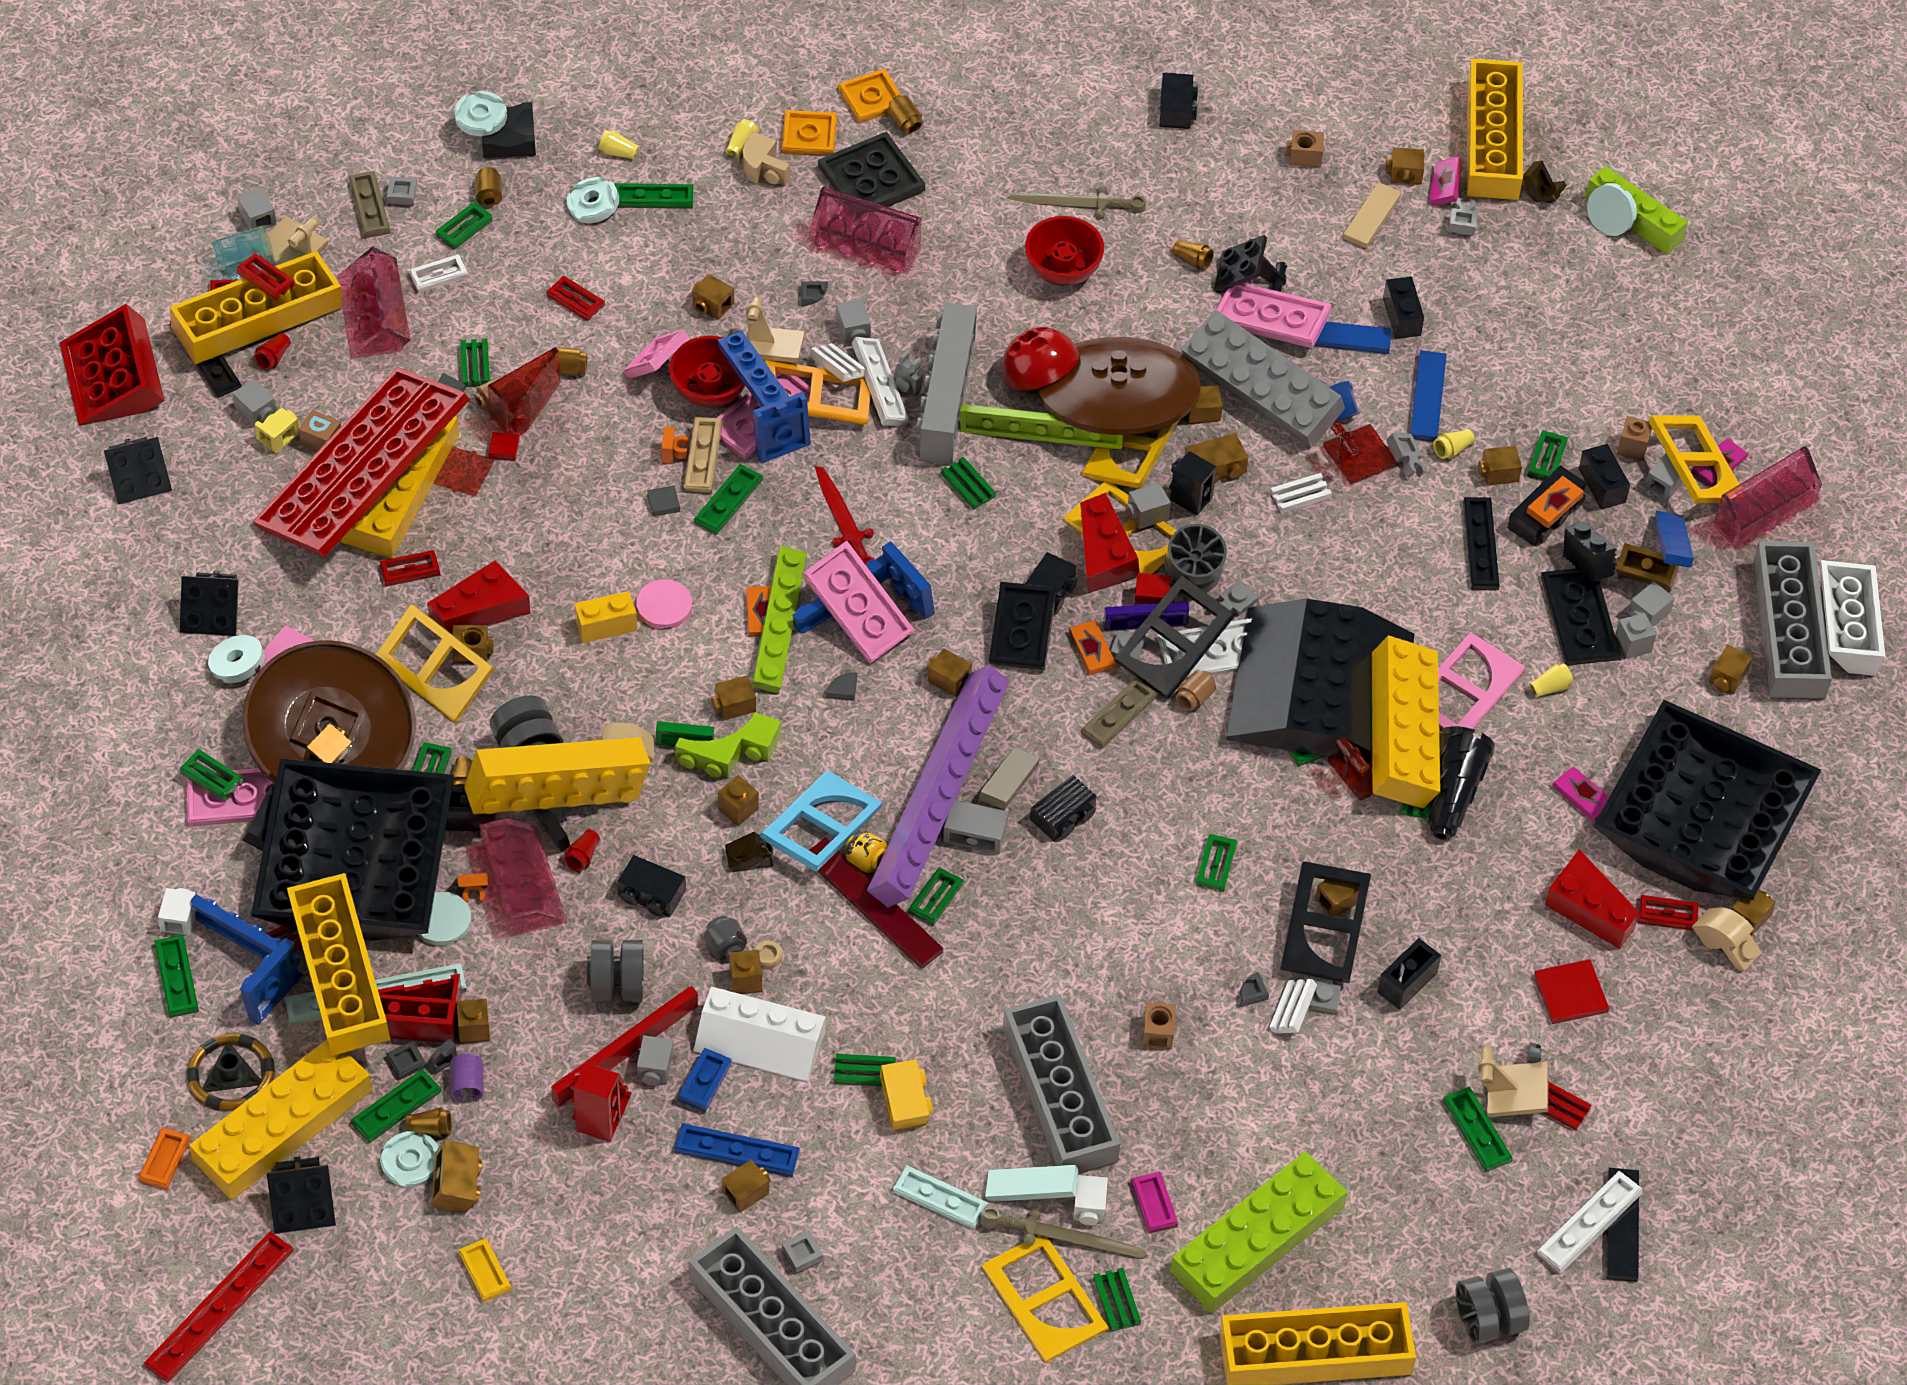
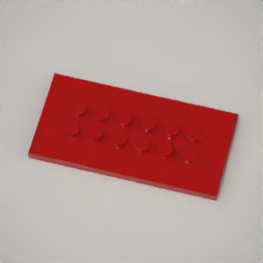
[252,367,470,557]

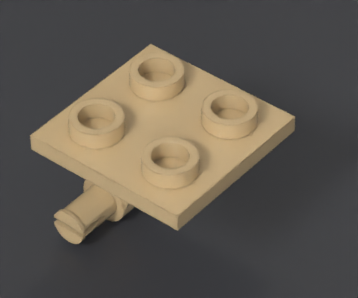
[252,216,328,266]
[746,296,805,363]
[1478,1046,1548,1117]

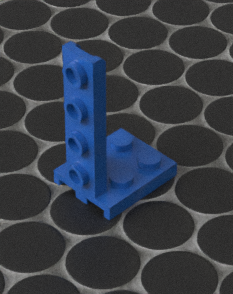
[718,331,811,463]
[792,541,935,633]
[191,894,303,1026]

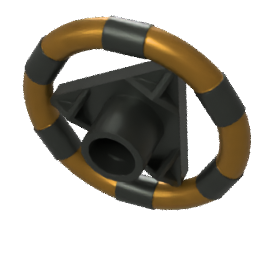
[187,1033,275,1111]

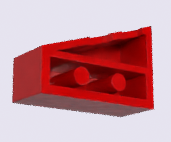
[1080,492,1140,593]
[427,560,531,635]
[1545,849,1639,949]
[378,974,462,1043]
[571,1063,632,1142]

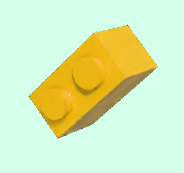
[574,591,637,643]
[880,1059,933,1130]

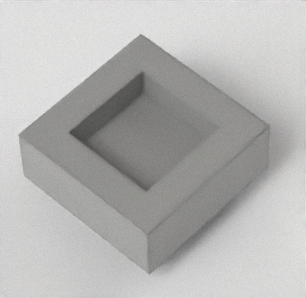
[387,176,417,205]
[1110,630,1146,660]
[782,1231,823,1273]

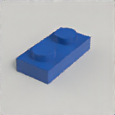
[678,1048,732,1112]

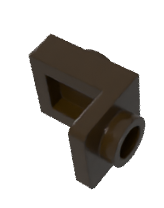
[1523,161,1567,202]
[725,831,774,872]

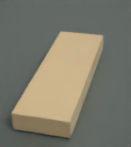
[1343,182,1402,249]
[684,417,723,494]

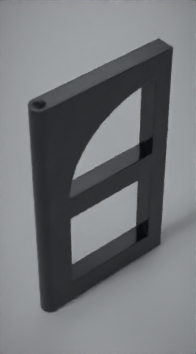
[1114,575,1235,699]
[1280,861,1371,983]

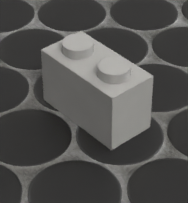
[943,800,1008,854]

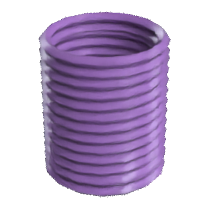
[450,1054,484,1102]

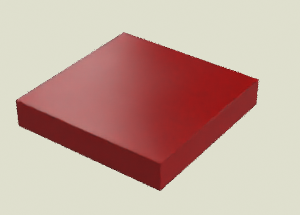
[1534,959,1609,1024]

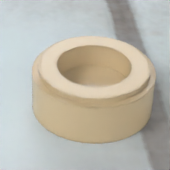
[754,940,783,969]

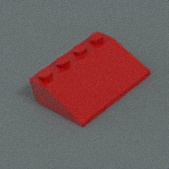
[60,304,165,426]

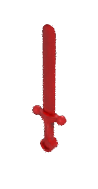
[814,466,874,564]

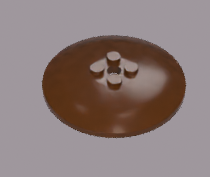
[1037,337,1200,435]
[242,640,416,784]

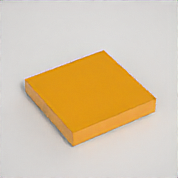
[838,68,901,124]
[782,110,837,156]

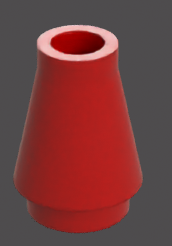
[254,333,291,370]
[563,829,600,872]

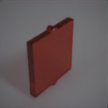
[434,447,495,497]

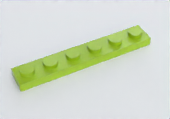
[960,404,1124,450]
[751,545,807,694]

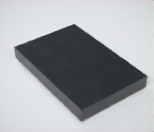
[989,582,1057,670]

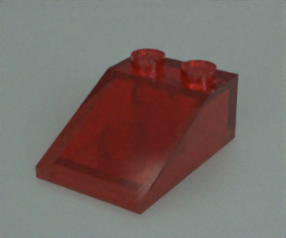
[488,347,561,435]

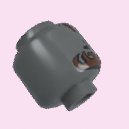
[704,916,747,961]

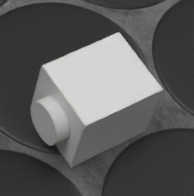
[158,888,196,936]
[1073,1175,1108,1226]

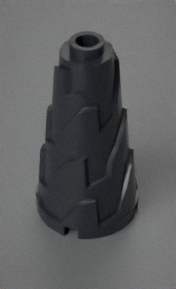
[1428,726,1495,840]

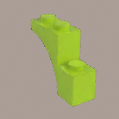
[675,712,781,779]

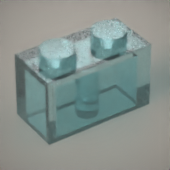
[212,226,276,279]

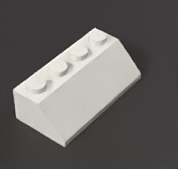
[1820,560,1885,676]
[693,987,826,1083]

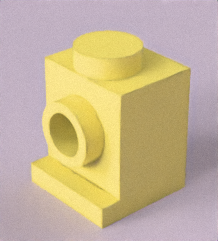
[254,407,299,453]

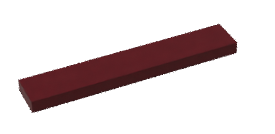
[809,838,944,969]

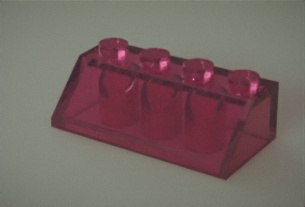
[810,187,922,273]
[337,246,411,358]
[1714,446,1822,548]
[479,818,567,937]

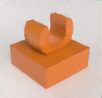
[661,427,688,464]
[458,873,488,902]

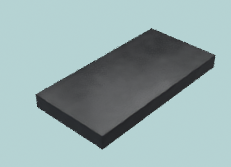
[1541,568,1621,666]

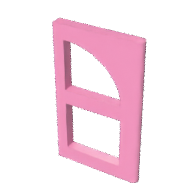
[1438,632,1526,730]

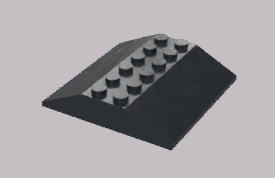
[1226,598,1415,763]
[1594,699,1822,900]
[251,758,454,941]

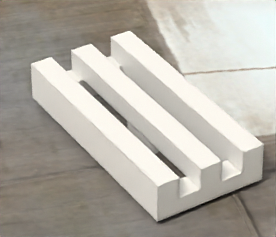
[408,254,468,293]
[810,343,865,382]
[1270,473,1332,513]
[1269,979,1317,1034]

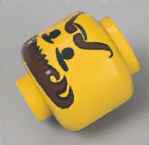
[845,831,888,874]

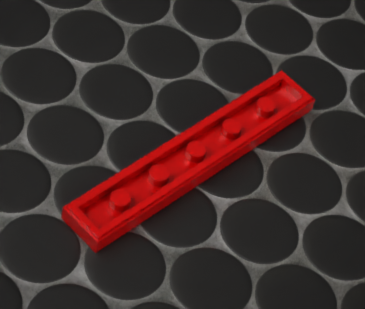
[551,986,698,1107]
[144,1231,294,1383]

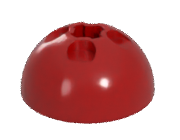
[1025,216,1104,286]
[1002,327,1080,391]
[669,336,746,408]

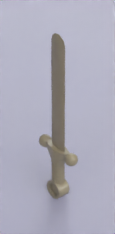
[1007,185,1146,219]
[980,1207,1147,1258]

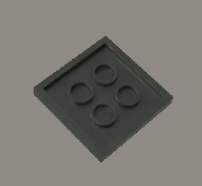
[818,131,925,219]

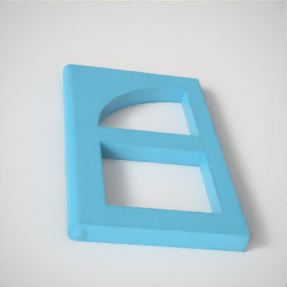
[760,771,882,872]

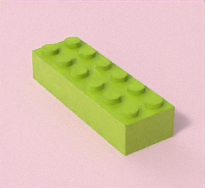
[1170,1151,1348,1314]

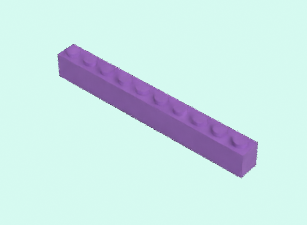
[867,664,1010,908]

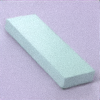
[893,1165,988,1230]
[985,1165,1078,1202]

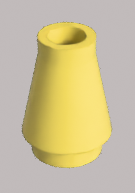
[726,119,759,159]
[598,130,639,160]
[1433,429,1475,460]
[1529,663,1574,698]

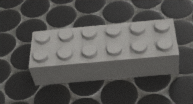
[915,302,977,465]
[1181,309,1345,448]
[1753,541,1832,698]
[1003,994,1120,1173]
[688,1226,856,1385]

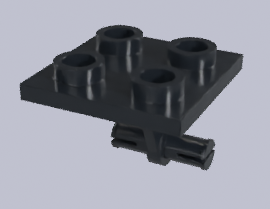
[1214,235,1287,293]
[103,437,172,504]
[179,571,239,636]
[267,1156,336,1234]

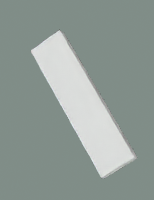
[852,337,909,427]
[1537,1171,1642,1274]

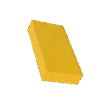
[458,1238,512,1303]

